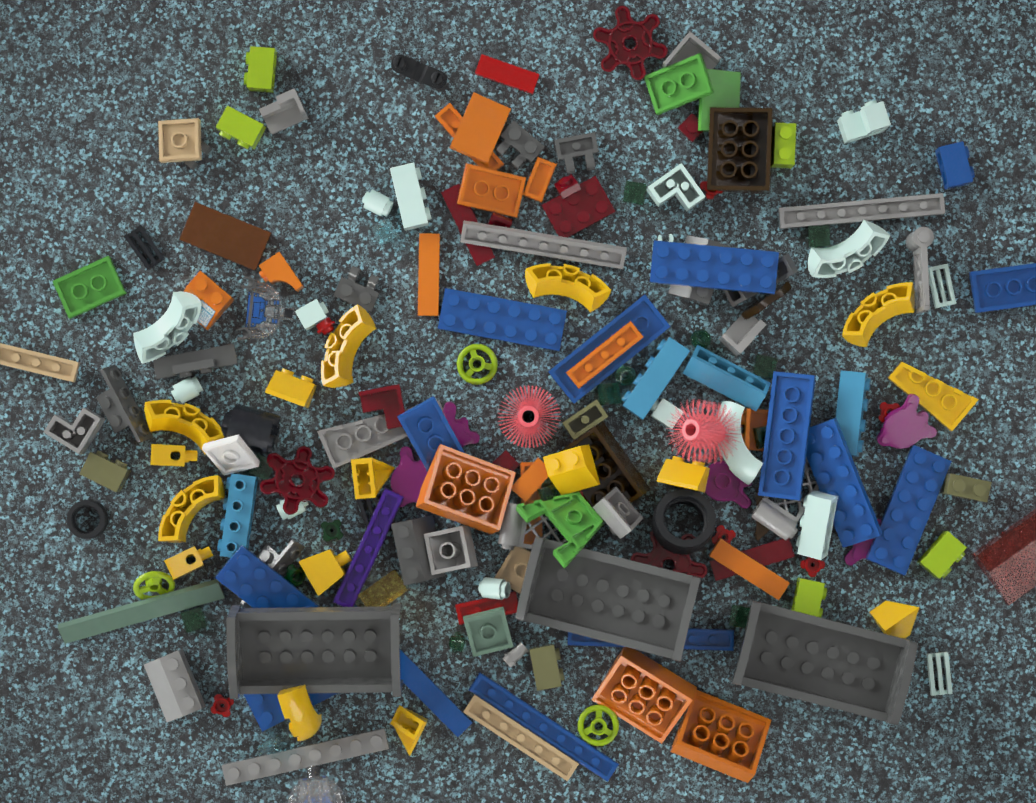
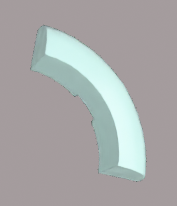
[808,220,890,278]
[133,291,202,364]
[718,401,763,485]

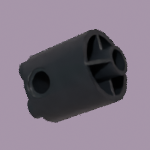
[221,404,281,454]

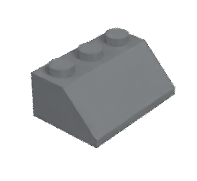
[144,648,206,722]

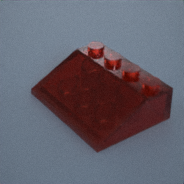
[972,509,1036,606]

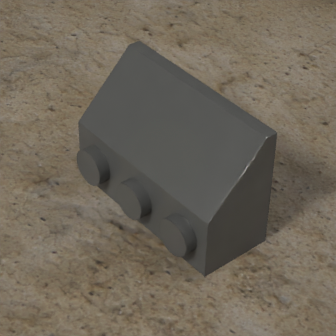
[668,235,728,307]
[391,515,446,585]

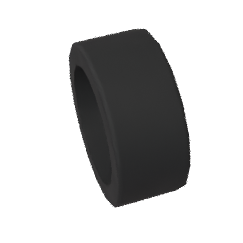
[67,500,108,539]

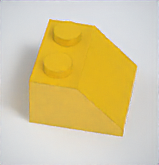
[265,368,317,408]
[543,444,600,495]
[657,456,710,493]

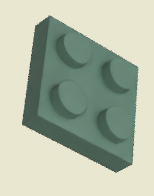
[463,607,513,657]

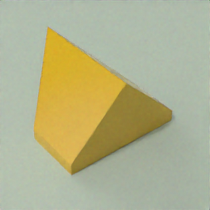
[351,458,395,499]
[869,600,919,638]
[390,705,428,756]

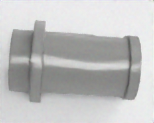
[502,642,529,668]

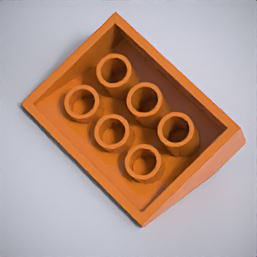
[416,444,516,534]
[591,646,697,744]
[670,690,771,783]

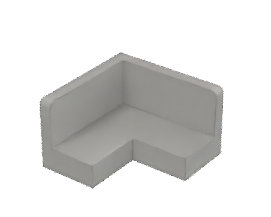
[661,31,721,69]
[259,88,309,135]
[718,315,766,356]

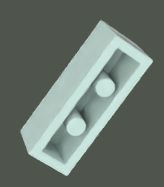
[390,162,432,231]
[796,490,838,560]

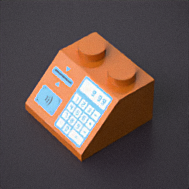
[183,270,235,330]

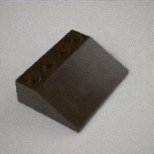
[707,107,774,194]
[557,421,650,522]

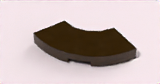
[741,281,792,320]

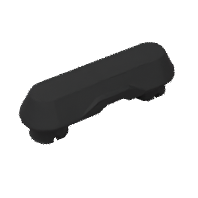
[391,55,447,89]

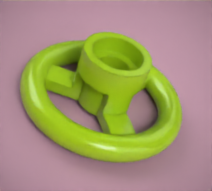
[457,344,498,385]
[133,571,175,600]
[578,705,619,746]

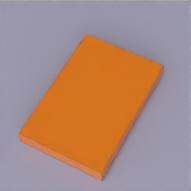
[449,92,511,164]
[457,163,526,218]

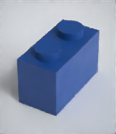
[935,141,975,190]

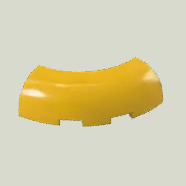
[525,263,611,313]
[842,282,915,347]
[321,304,376,388]
[144,400,224,455]
[158,475,225,543]
[277,684,322,741]

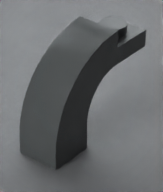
[723,253,799,307]

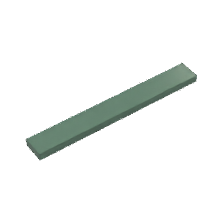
[58,579,225,644]

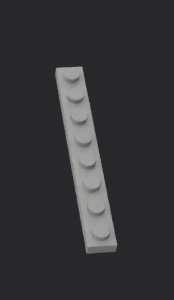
[778,193,945,229]
[460,220,627,269]
[222,728,389,786]

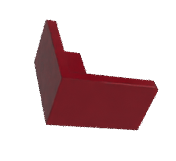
[358,384,406,429]

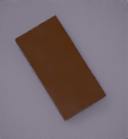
[179,202,272,271]

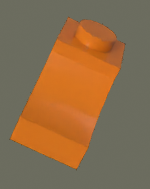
[259,252,304,292]

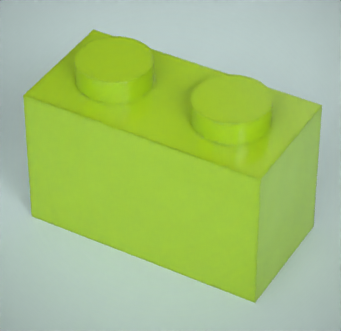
[244,46,277,93]
[216,105,266,150]
[772,123,796,169]
[917,531,967,579]
[791,578,827,618]

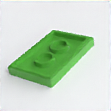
[644,53,714,115]
[698,69,741,132]
[52,256,127,319]

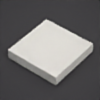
[202,434,260,476]

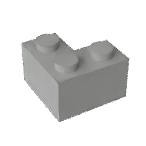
[43,408,106,455]

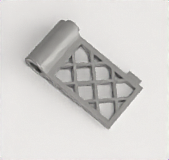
[905,227,934,314]
[751,457,819,540]
[498,503,567,550]

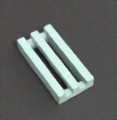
[928,264,956,309]
[926,652,953,696]

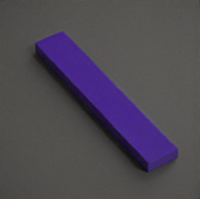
[333,488,404,607]

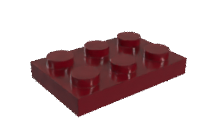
[541,175,615,238]

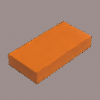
[523,157,557,203]
[512,458,548,502]

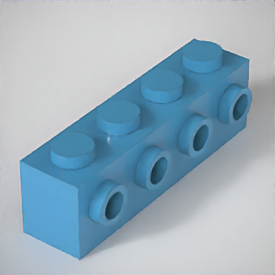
[621,337,690,420]
[683,345,771,411]
[835,370,871,457]
[217,473,258,558]

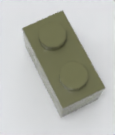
[562,399,608,440]
[79,450,131,492]
[941,473,992,502]
[529,643,565,691]

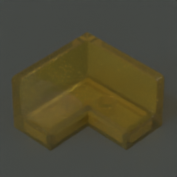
[358,570,409,607]

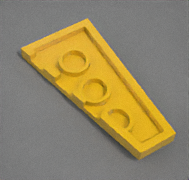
[888,362,979,431]

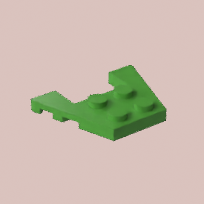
[516,492,603,568]

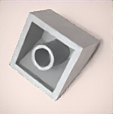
[593,487,643,539]
[424,526,478,575]

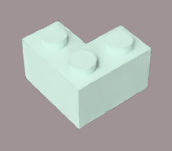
[837,100,891,144]
[646,163,706,212]

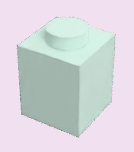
[295,299,329,330]
[650,398,683,430]

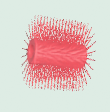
[498,385,561,448]
[666,399,743,464]

